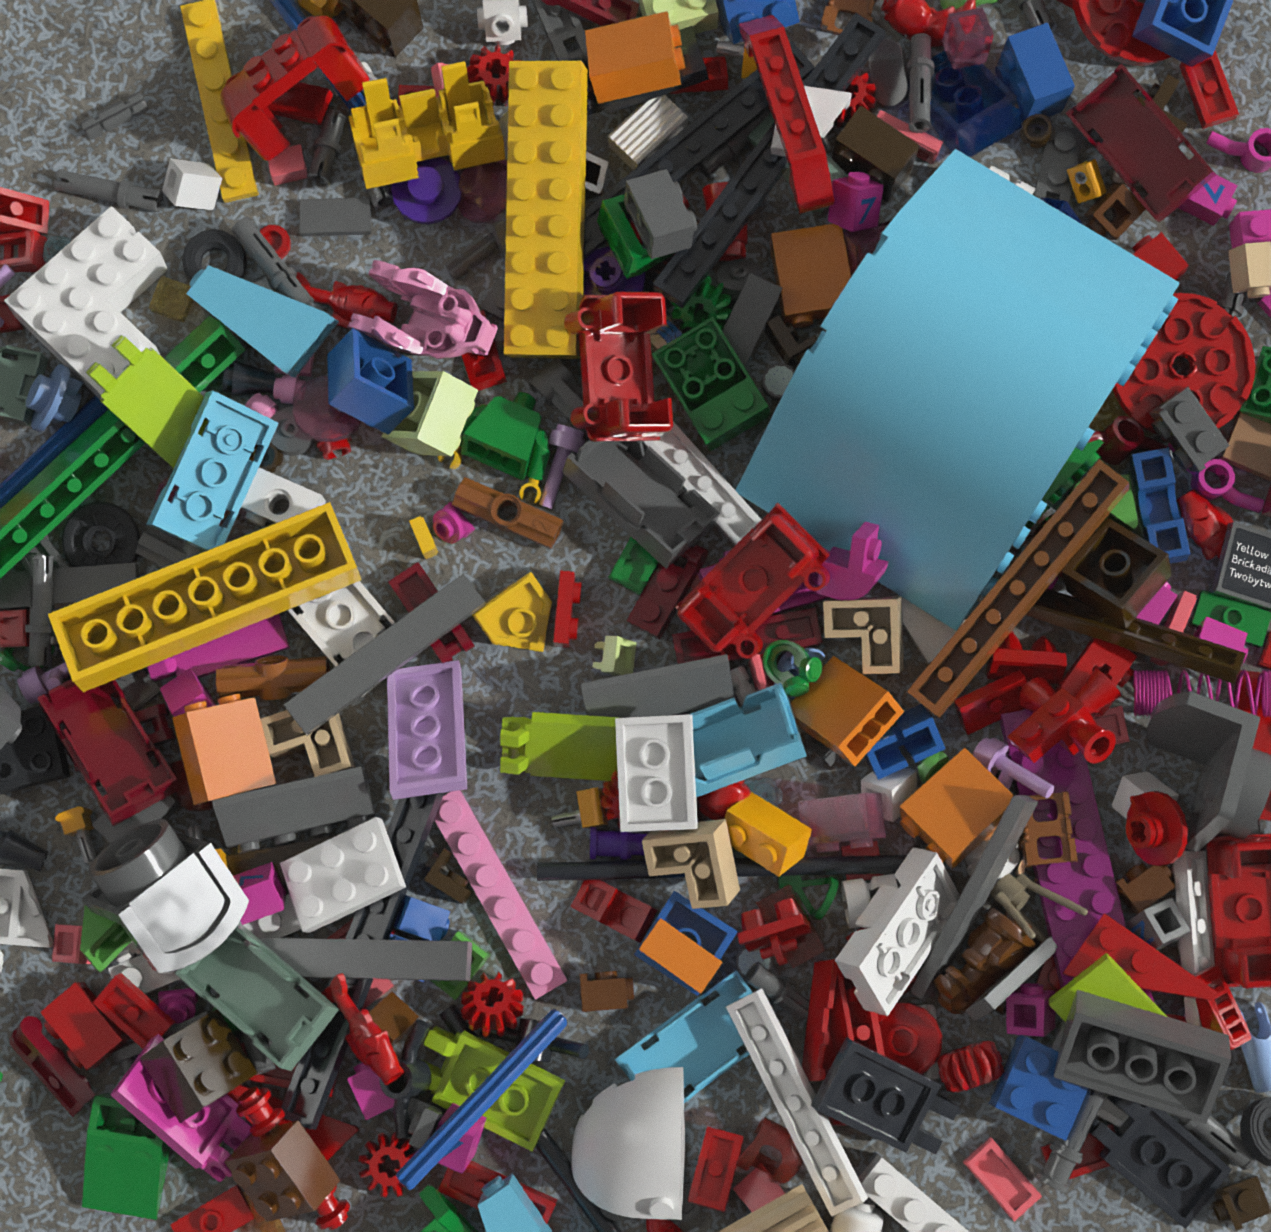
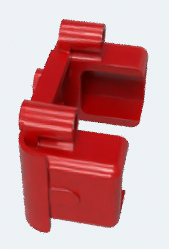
[220,16,370,161]
[564,292,673,442]
[675,502,830,659]
[1206,833,1271,989]

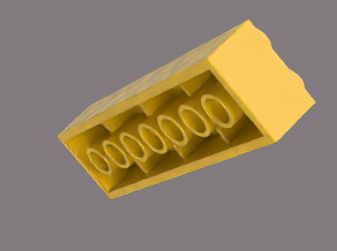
[504,61,588,359]
[48,502,362,692]

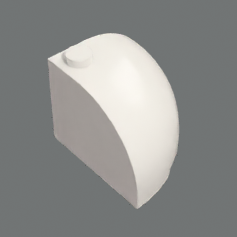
[571,1067,685,1220]

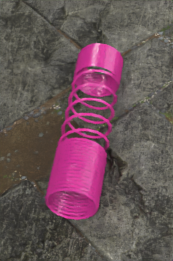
[1134,669,1271,718]

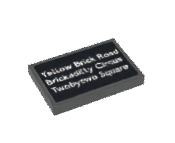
[1211,522,1271,611]

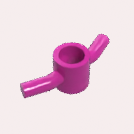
[1206,128,1271,173]
[1168,443,1264,513]

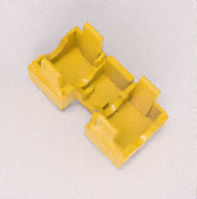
[348,61,506,189]

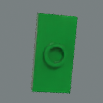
[608,537,659,596]
[1190,590,1271,648]

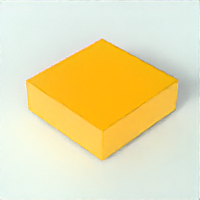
[409,516,438,559]

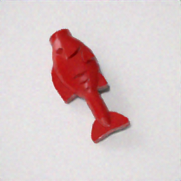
[296,272,398,329]
[1176,488,1233,560]
[321,973,404,1085]

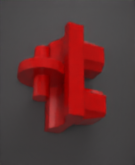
[737,898,812,966]

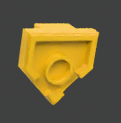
[472,572,552,652]

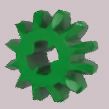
[671,276,732,330]

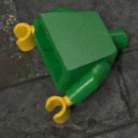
[438,392,550,504]

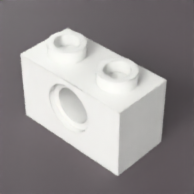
[240,468,326,527]

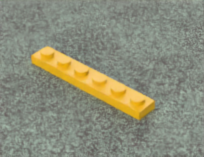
[180,0,259,203]

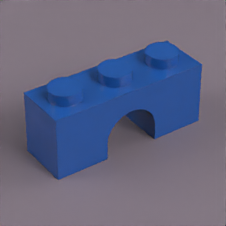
[1129,447,1190,564]

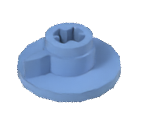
[26,364,83,432]

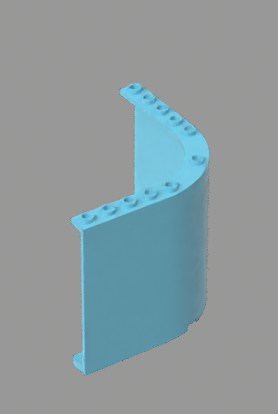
[735,149,1180,631]

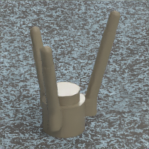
[990,873,1088,943]

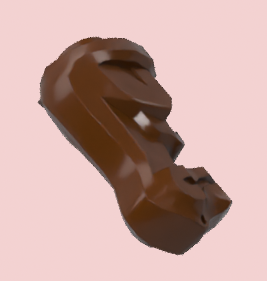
[933,907,1036,1014]

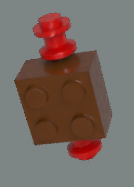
[224,1087,350,1230]

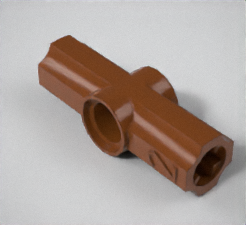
[452,477,564,550]
[216,655,330,700]

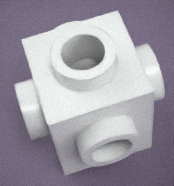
[477,0,528,45]

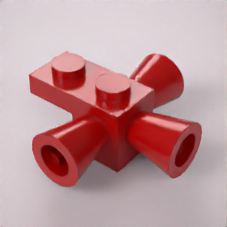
[1007,669,1121,764]

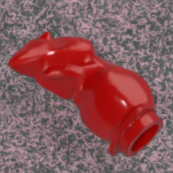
[881,0,976,47]

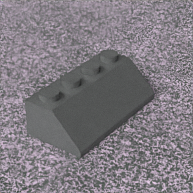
[580,654,734,718]
[212,766,376,854]
[1054,990,1231,1124]

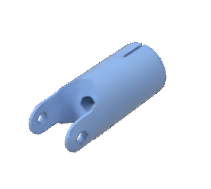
[1240,1002,1271,1093]

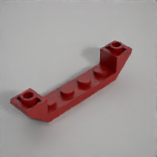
[739,15,835,214]

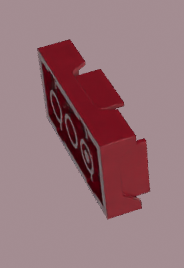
[1066,63,1217,223]
[37,679,179,827]

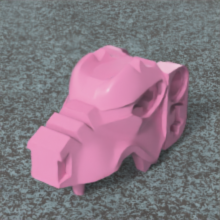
[347,260,498,359]

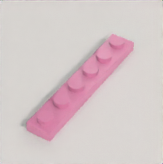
[434,790,568,1000]

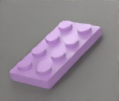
[387,660,467,800]

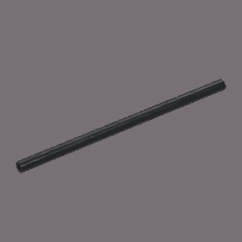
[537,855,907,881]
[439,1004,621,1232]

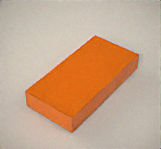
[639,918,723,993]

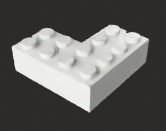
[4,206,168,400]

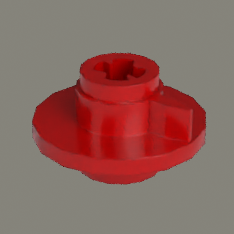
[1126,791,1188,866]

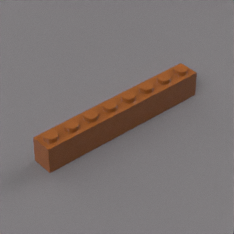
[907,459,1129,718]

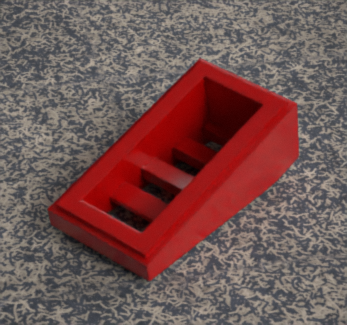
[0,230,47,272]
[1194,965,1252,1050]

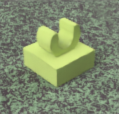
[592,636,637,676]

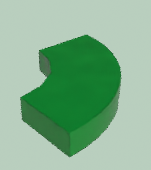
[418,1185,478,1232]

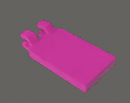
[147,613,290,681]
[110,1034,251,1182]

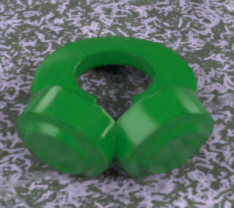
[763,640,822,697]

